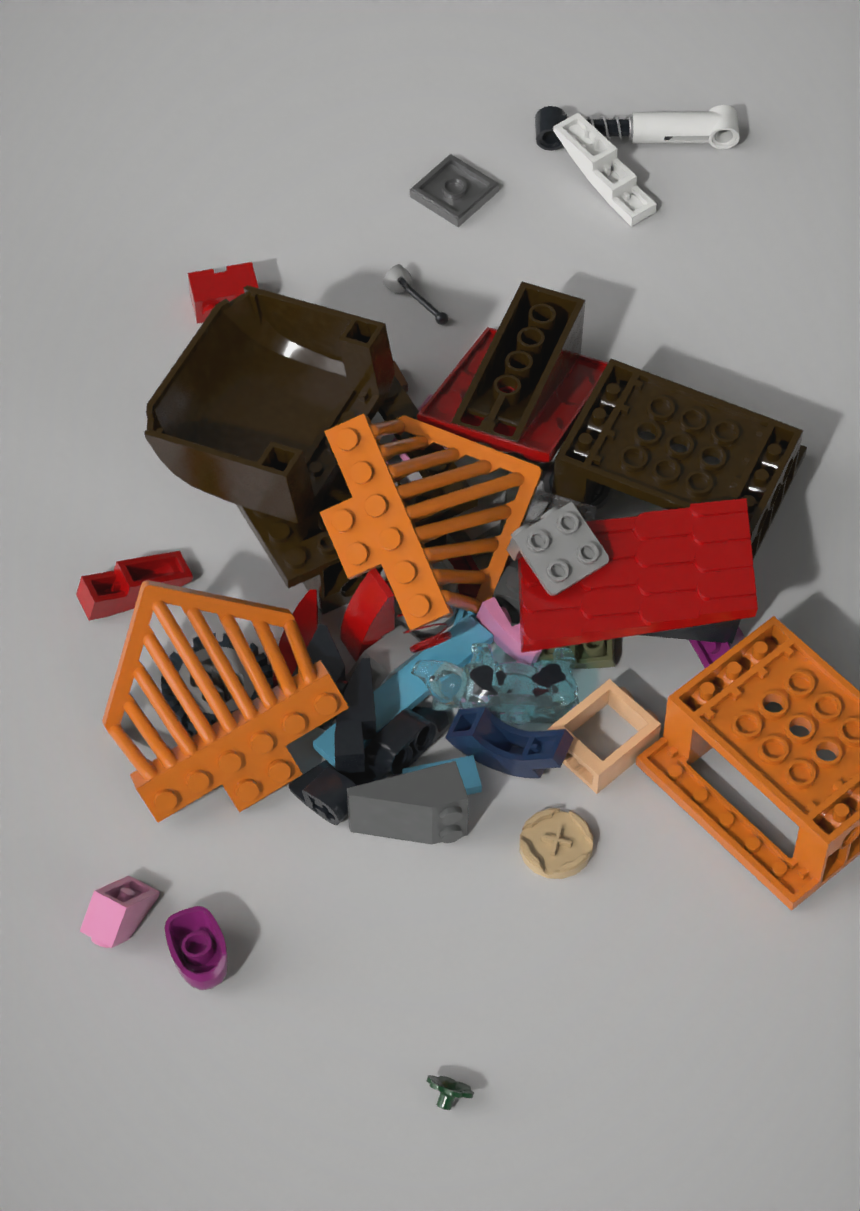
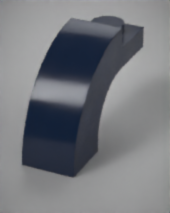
[445,707,574,778]

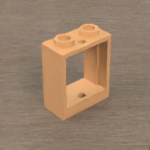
[547,679,661,794]

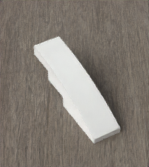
[553,113,657,227]

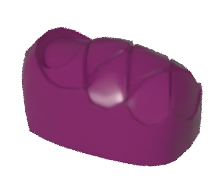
[164,906,228,990]

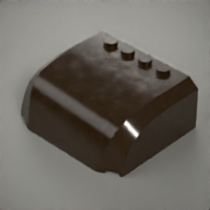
[144,285,395,523]

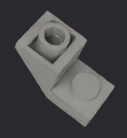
[346,624,424,692]

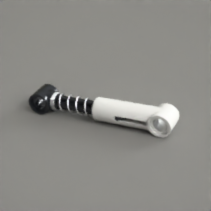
[535,105,740,151]

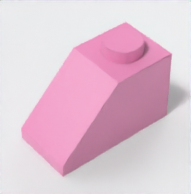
[80,875,160,948]

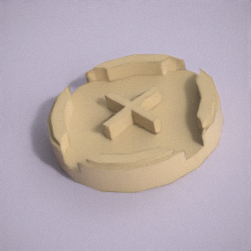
[519,808,593,879]

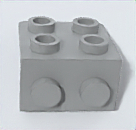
[506,501,609,596]

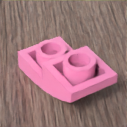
[476,597,542,668]

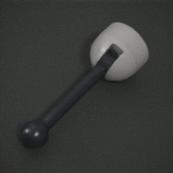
[383,264,448,325]

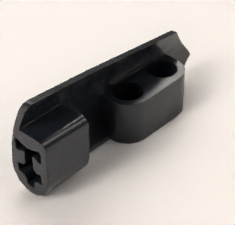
[288,706,450,825]

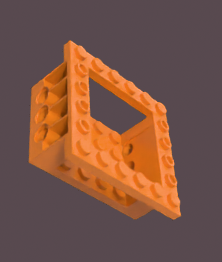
[636,616,860,911]

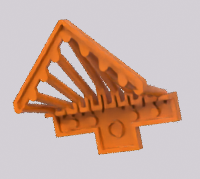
[320,413,542,631]
[102,580,349,823]

